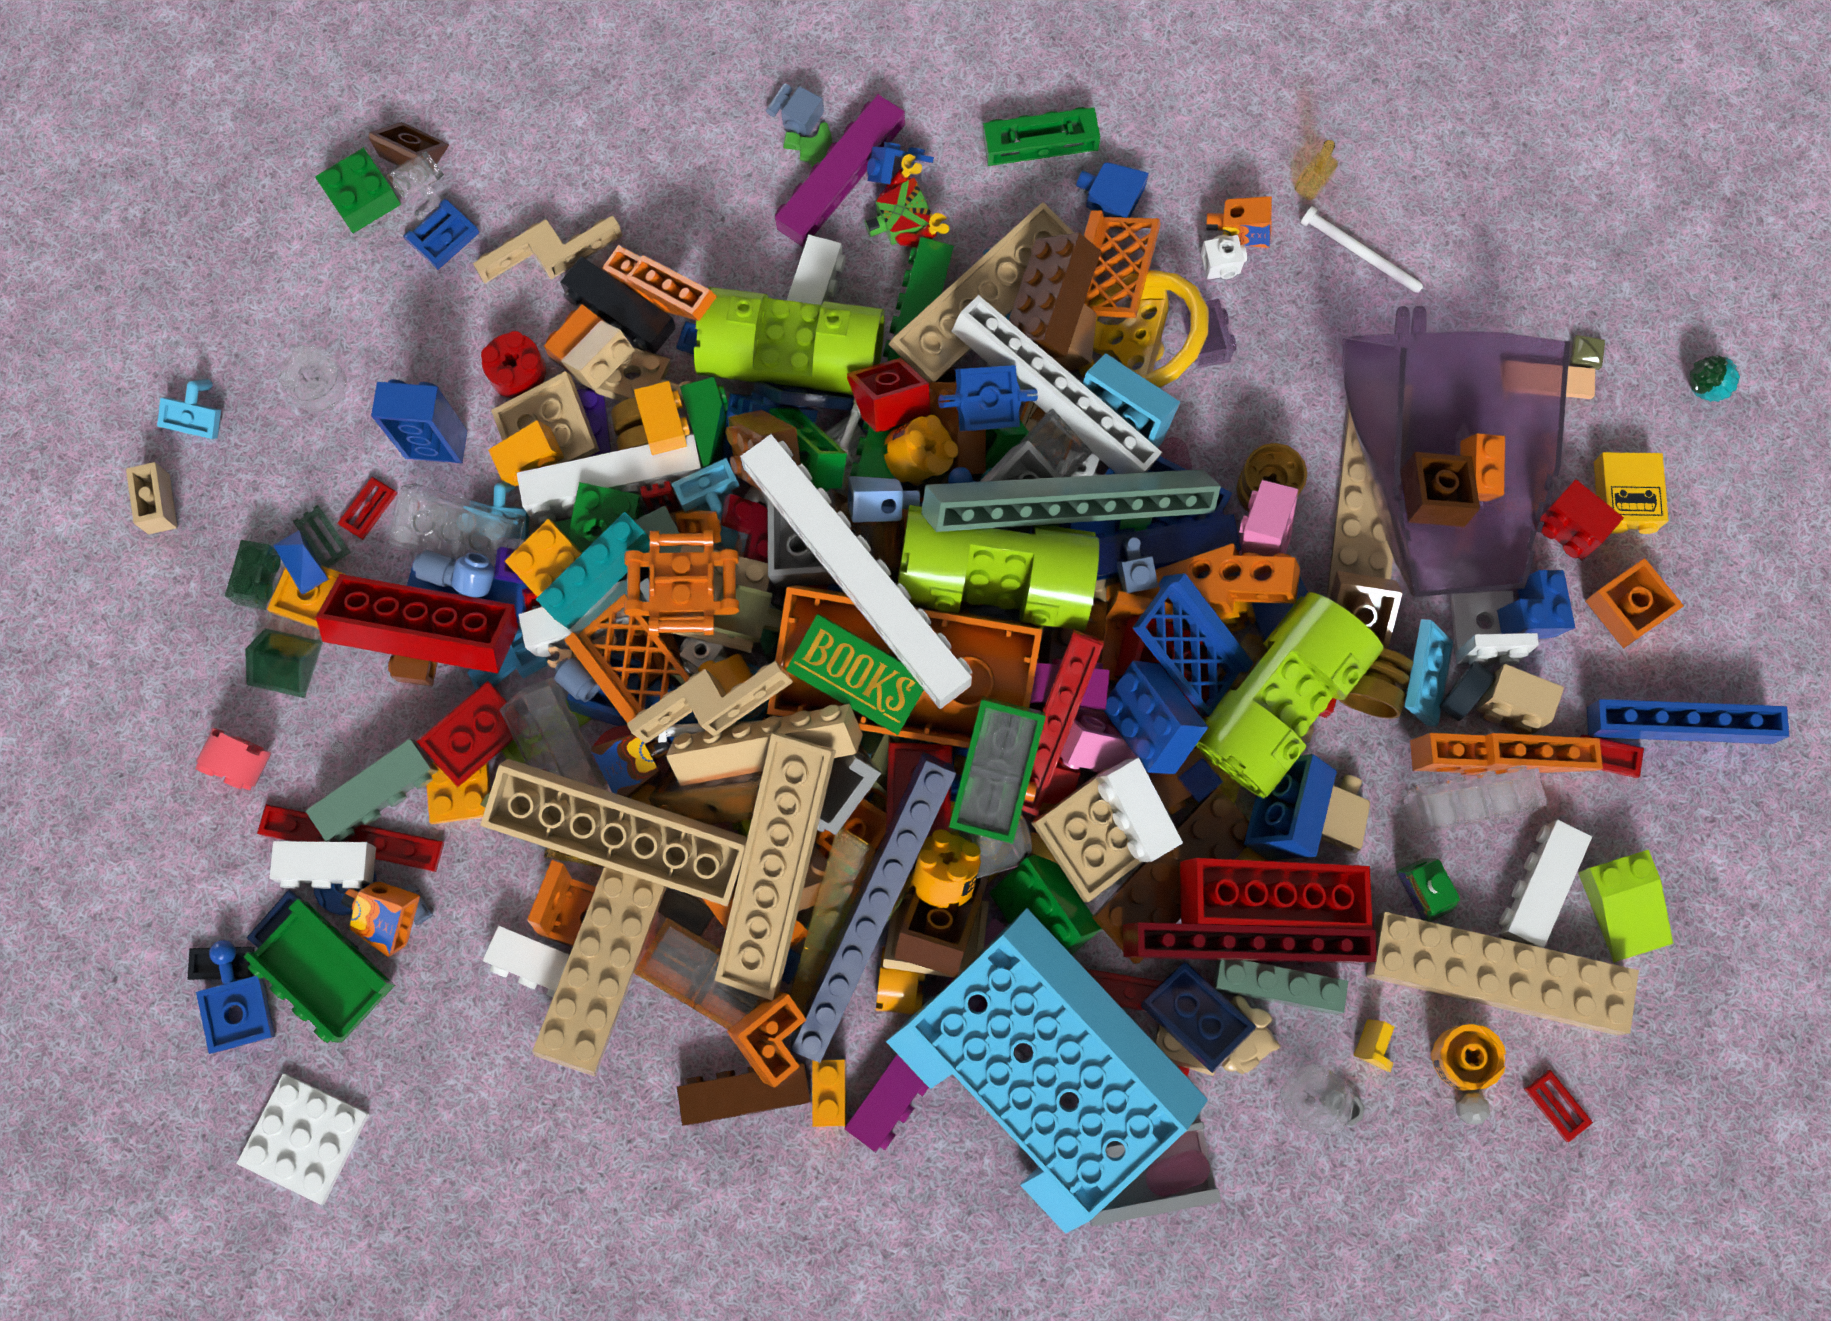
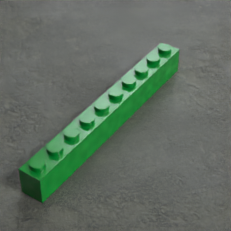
[850,237,954,501]

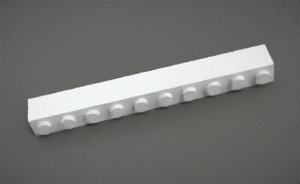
[740,434,972,709]

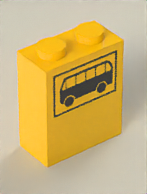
[1594,452,1669,534]

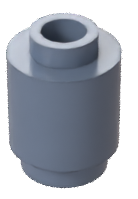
[413,550,456,587]
[554,657,600,702]

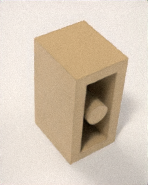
[561,321,635,391]
[126,462,178,535]

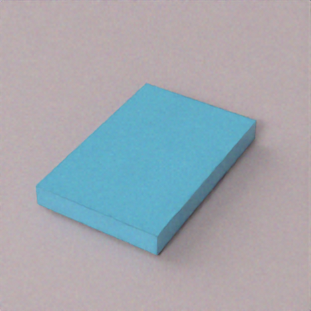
[1405,619,1454,727]

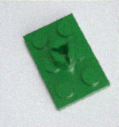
[568,482,640,582]

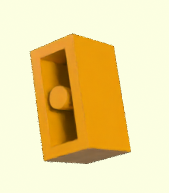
[634,381,690,456]
[488,420,564,487]
[812,1060,847,1127]

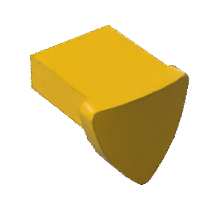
[1353,1019,1395,1073]

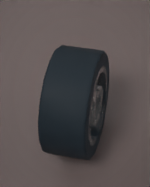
[1439,661,1495,721]

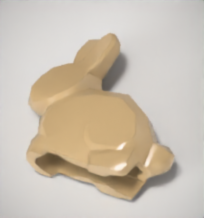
[1222,995,1281,1074]

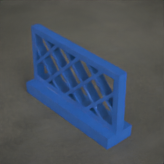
[1132,573,1254,717]

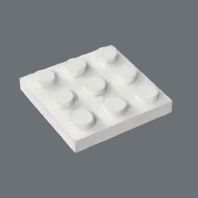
[236,1074,369,1205]

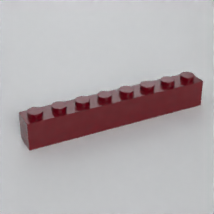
[1123,922,1377,964]

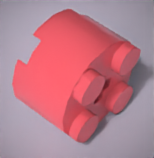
[195,728,272,790]

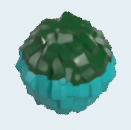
[1690,355,1740,402]

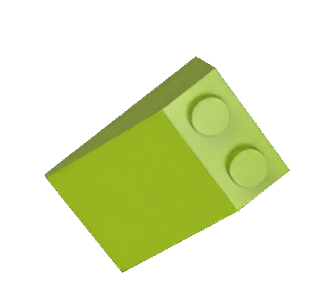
[1578,849,1673,962]

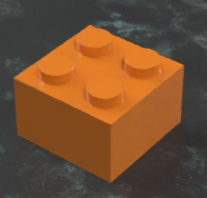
[1585,558,1684,649]

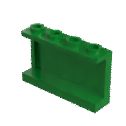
[244,899,395,1043]

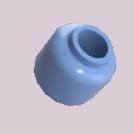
[451,553,495,598]

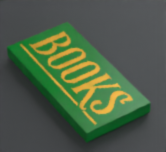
[786,614,924,735]

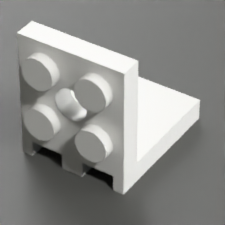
[1450,591,1539,665]

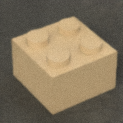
[1476,664,1564,735]

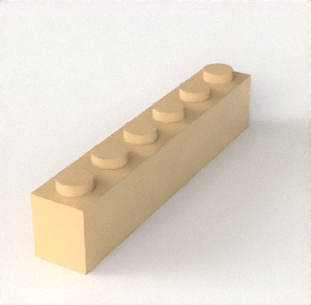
[666,704,863,786]

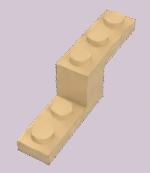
[473,215,623,284]
[627,661,793,743]

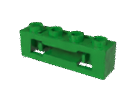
[983,107,1100,166]
[769,408,847,492]

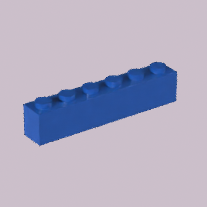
[1587,699,1790,744]

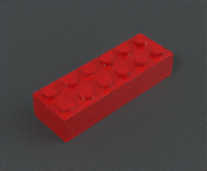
[315,574,518,673]
[1180,858,1373,930]

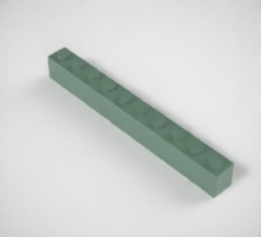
[921,469,1221,532]

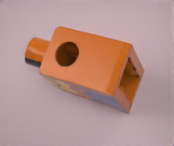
[1206,196,1272,248]
[341,882,420,957]

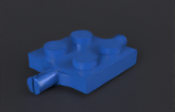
[938,365,1038,431]

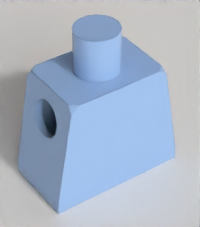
[847,476,920,522]

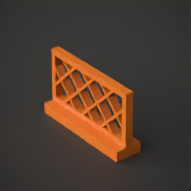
[1084,210,1161,318]
[564,594,691,723]

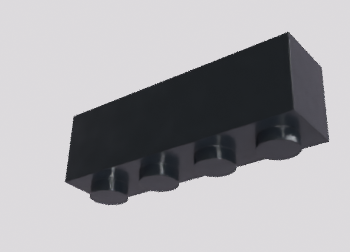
[560,256,676,354]

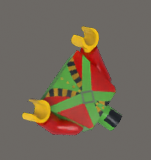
[864,154,949,248]

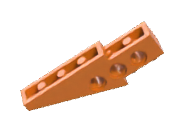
[602,245,717,321]
[1106,544,1300,613]
[1410,733,1603,775]

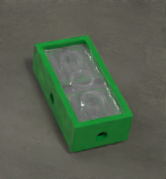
[949,696,1046,844]

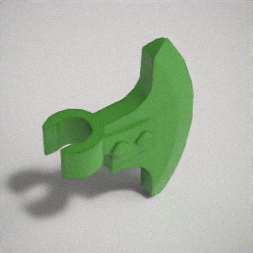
[783,122,833,167]

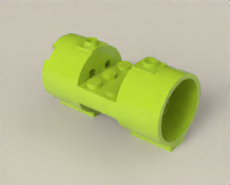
[694,286,885,395]
[897,505,1099,631]
[1194,592,1384,798]

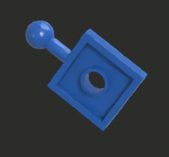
[196,940,276,1054]

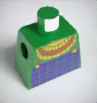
[1396,858,1460,922]

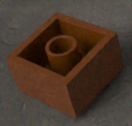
[1401,452,1480,527]

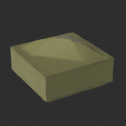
[1570,335,1605,370]

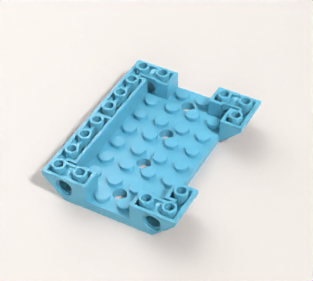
[886,908,1208,1234]

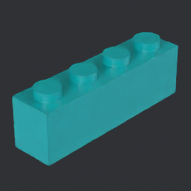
[536,512,650,629]

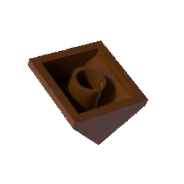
[368,122,449,180]

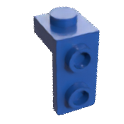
[867,142,934,184]

